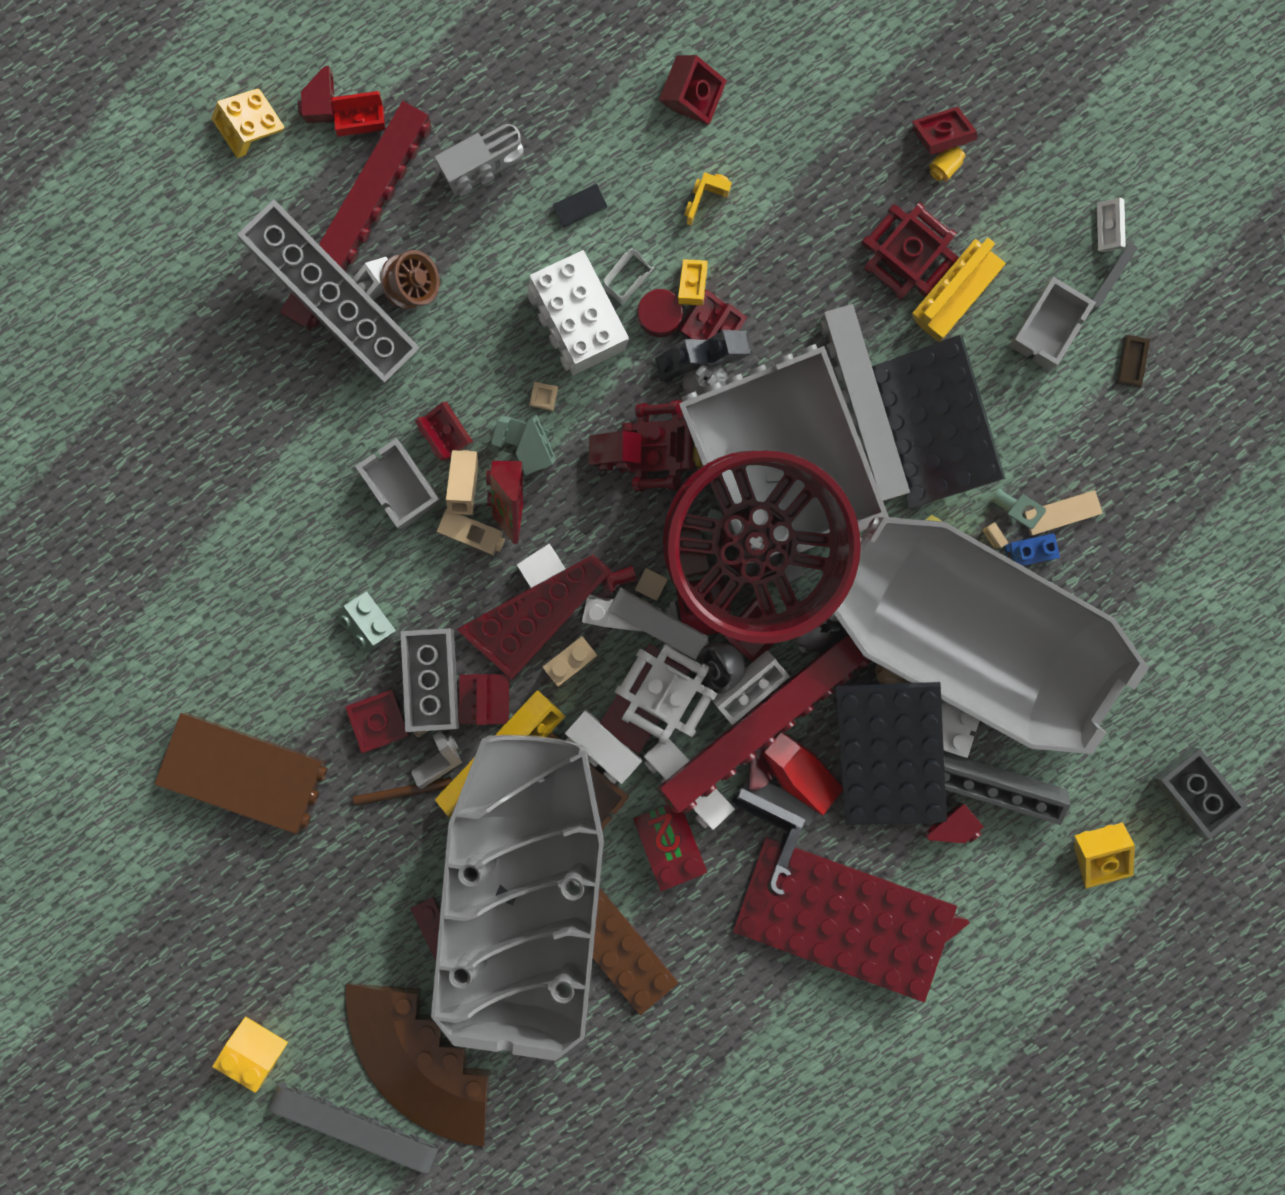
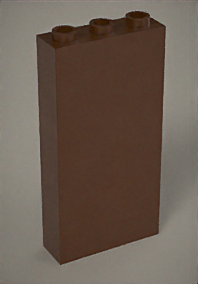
[155,713,328,834]

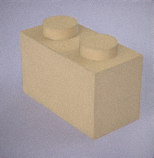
[543,636,598,687]

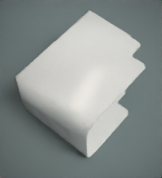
[604,248,654,305]
[517,544,566,587]

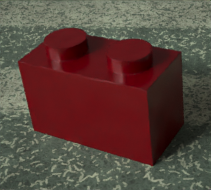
[589,431,641,471]

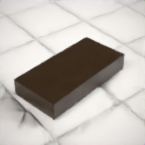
[1116,335,1150,388]

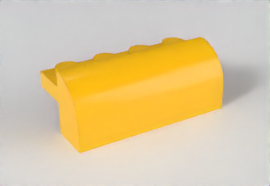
[912,238,1006,342]

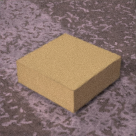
[529,382,558,412]
[983,522,1008,550]
[635,568,668,601]

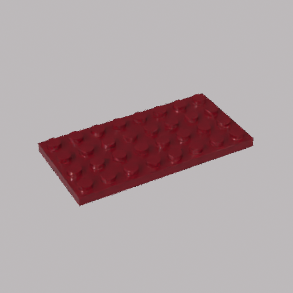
[733,837,957,1003]

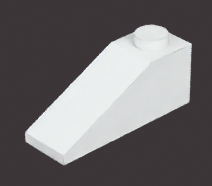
[582,594,661,632]

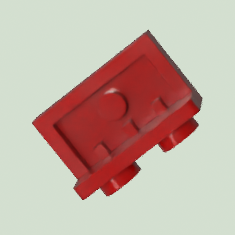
[331,91,386,137]

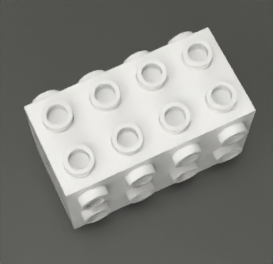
[527,250,629,376]

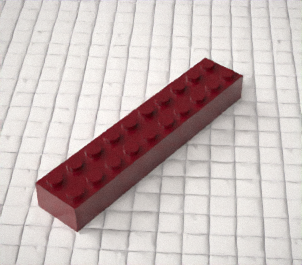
[655,633,872,814]

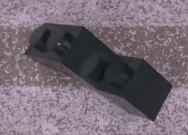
[655,330,751,381]

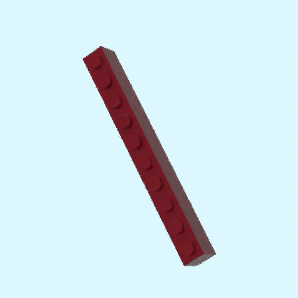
[280,101,432,331]

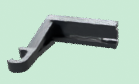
[730,788,805,897]

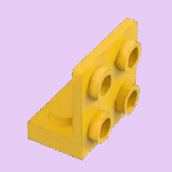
[211,89,284,158]

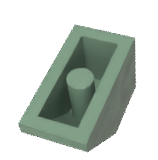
[515,414,556,475]

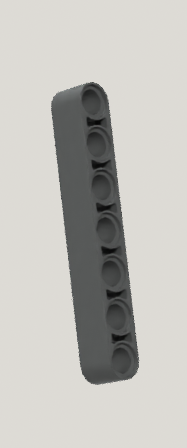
[268,1083,439,1173]

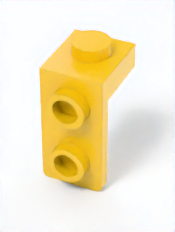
[684,172,732,226]

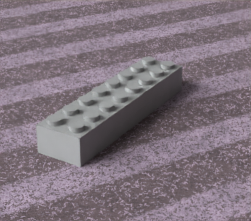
[237,199,419,384]

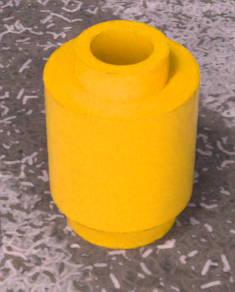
[929,146,966,181]

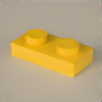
[678,259,708,305]

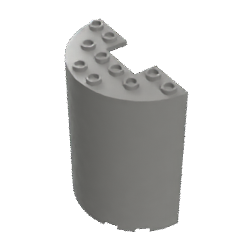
[679,344,889,576]

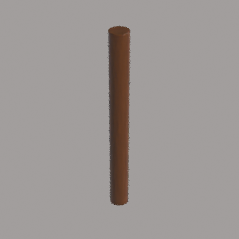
[353,778,452,806]

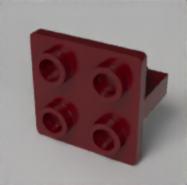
[459,674,509,725]

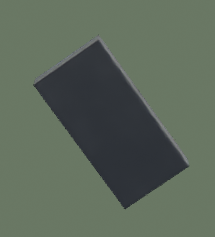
[553,184,607,228]

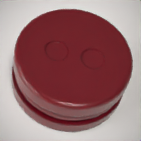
[638,289,683,337]

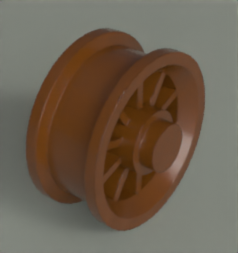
[381,250,440,309]

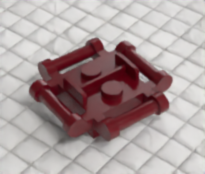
[861,202,959,300]
[620,400,695,492]

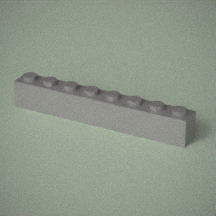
[820,304,910,502]

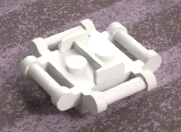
[615,644,717,745]

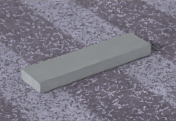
[608,588,708,659]

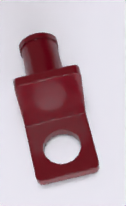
[591,566,637,597]

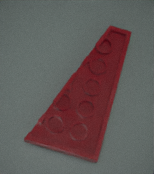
[456,554,611,679]

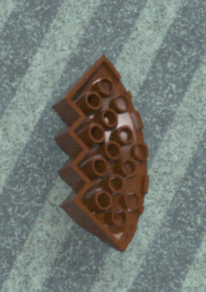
[346,983,490,1146]

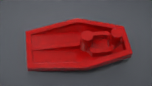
[762,732,843,816]

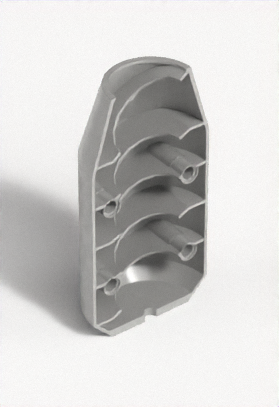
[431,735,604,1061]

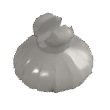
[682,364,728,396]

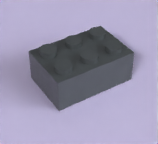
[1152,747,1248,840]

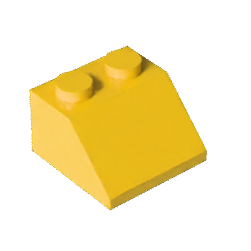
[1074,823,1135,888]
[212,1017,288,1093]

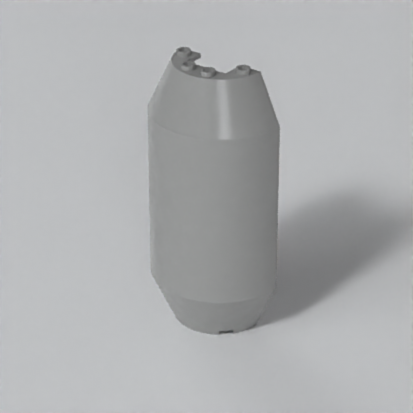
[834,517,1149,754]

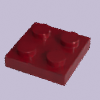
[912,107,977,154]
[345,689,410,753]

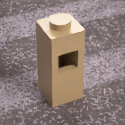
[446,450,478,515]
[437,509,505,556]

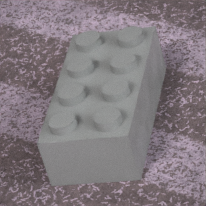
[400,628,459,732]

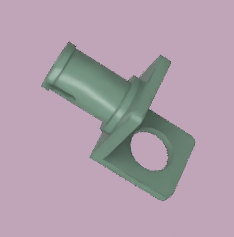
[991,489,1046,529]

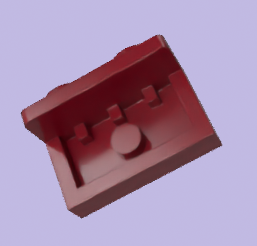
[415,401,473,461]

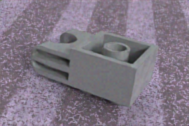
[435,124,524,197]

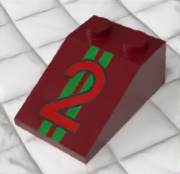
[486,461,524,544]
[633,805,708,891]

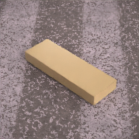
[1023,490,1103,536]

